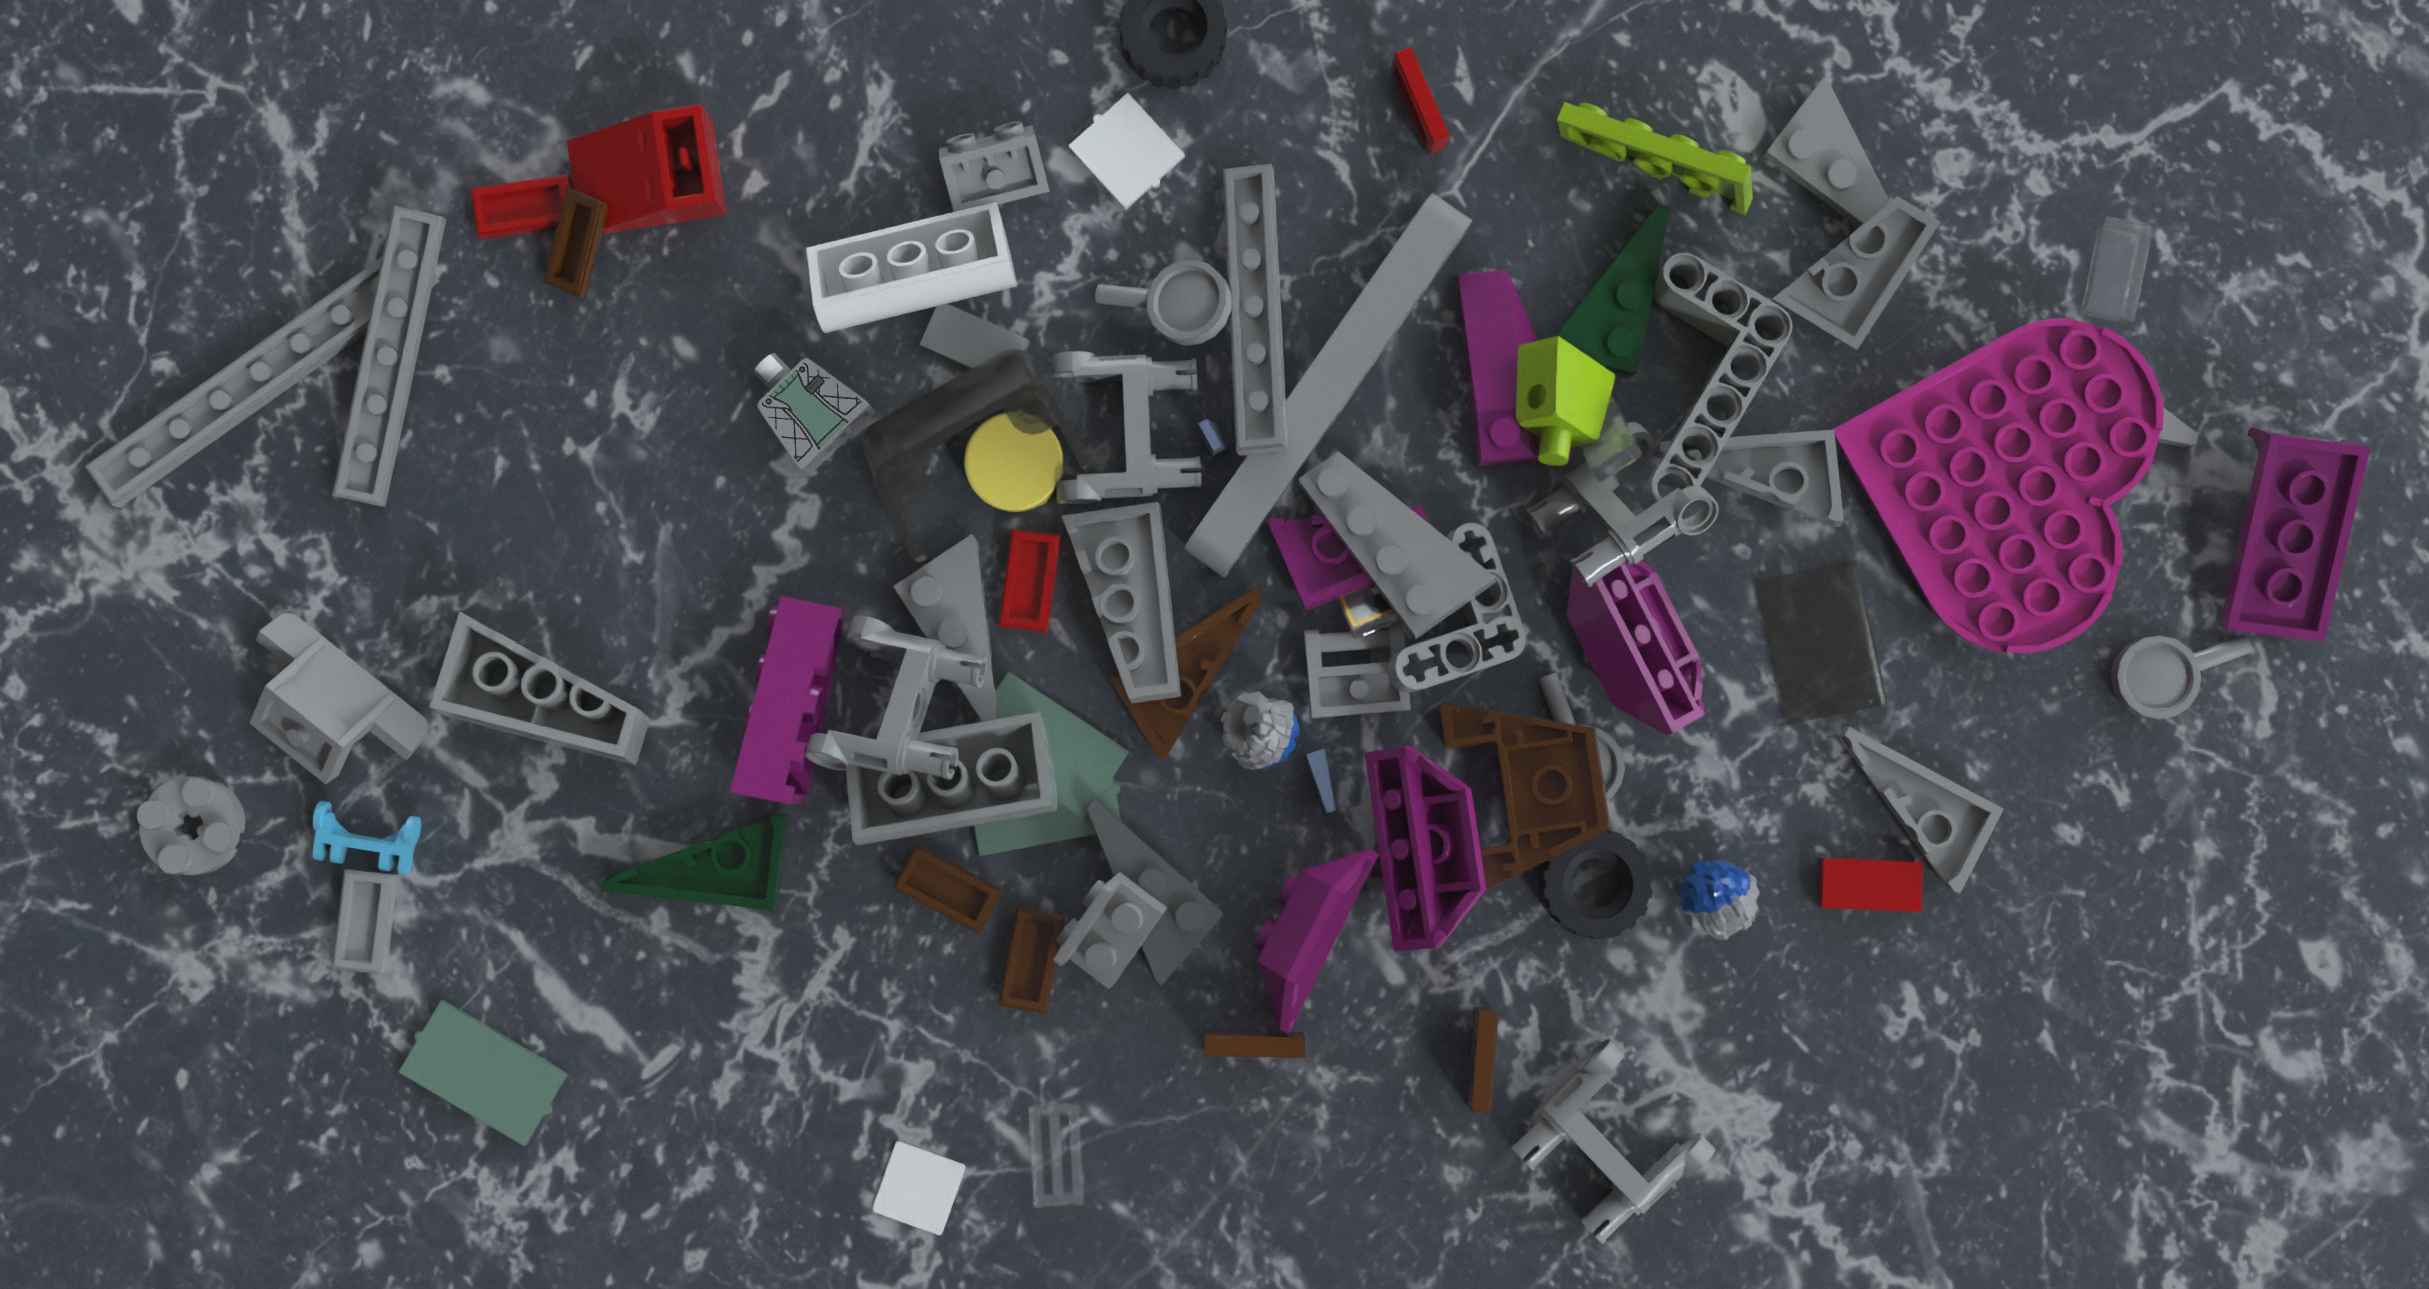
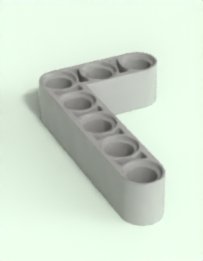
[1640,253,1793,510]

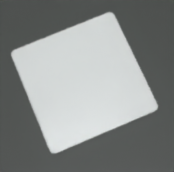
[872,1141,966,1235]

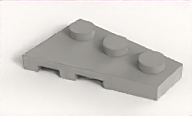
[1772,196,1940,350]

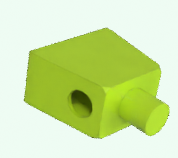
[1516,336,1615,466]

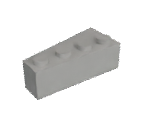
[429,612,650,765]

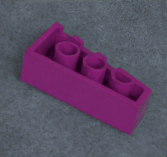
[730,596,847,804]

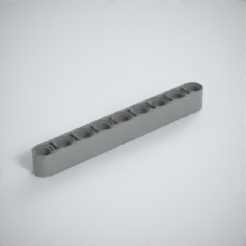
[1183,193,1473,577]

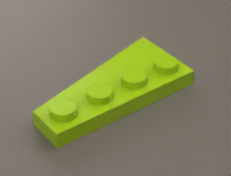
[1557,102,1753,216]

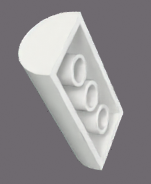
[806,202,1017,333]

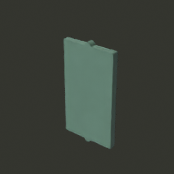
[974,671,1130,819]
[974,777,1121,856]
[399,1000,569,1146]

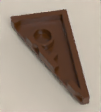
[1110,587,1263,760]

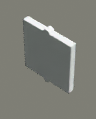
[1068,93,1185,210]

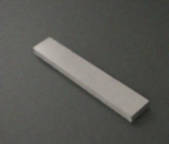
[1223,164,1288,456]
[332,206,446,507]

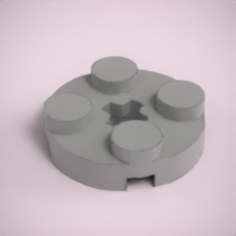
[137,776,246,875]

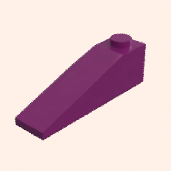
[1457,270,1574,468]

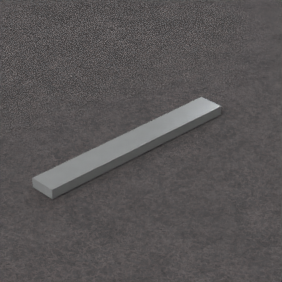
[85,257,440,508]

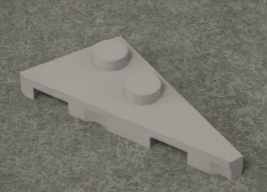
[1658,430,1844,527]
[1839,727,2004,894]

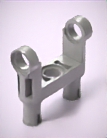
[1051,351,1202,504]
[1526,422,1719,588]
[805,616,988,780]
[1511,1038,1715,1244]

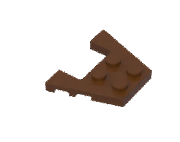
[1440,703,1611,892]

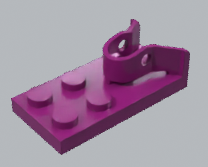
[2220,427,2371,642]

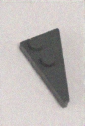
[1086,798,1225,986]

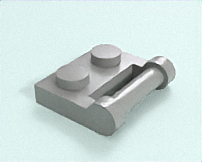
[1304,622,1411,719]

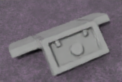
[250,613,428,784]

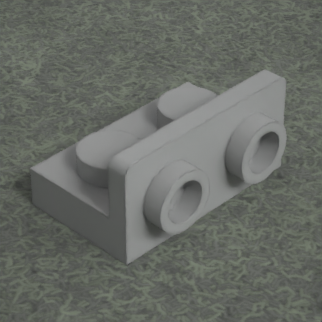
[939,122,1050,212]
[1053,872,1167,989]

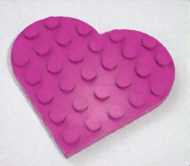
[1832,318,2164,653]

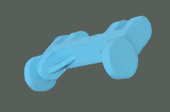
[313,801,421,875]

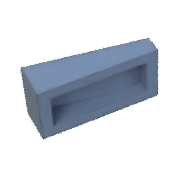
[1198,419,1230,459]
[1305,748,1336,813]

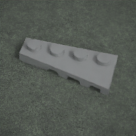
[1062,502,1181,703]

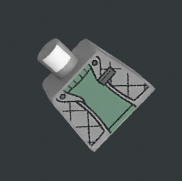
[753,353,876,476]

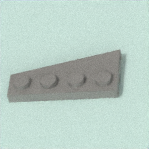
[1298,451,1496,639]

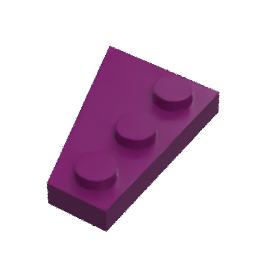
[1267,506,1430,611]

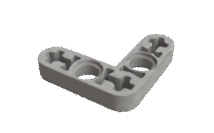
[1388,523,1526,693]

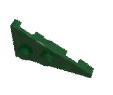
[1554,204,1670,376]
[601,814,789,911]

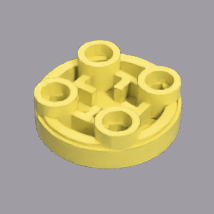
[964,412,1064,512]

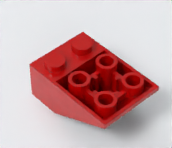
[567,104,727,235]

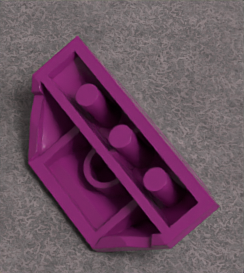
[1566,547,1705,736]
[1364,746,1486,952]
[1253,848,1379,1034]

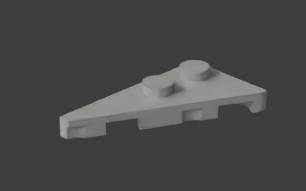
[1763,78,1890,228]
[893,534,998,722]

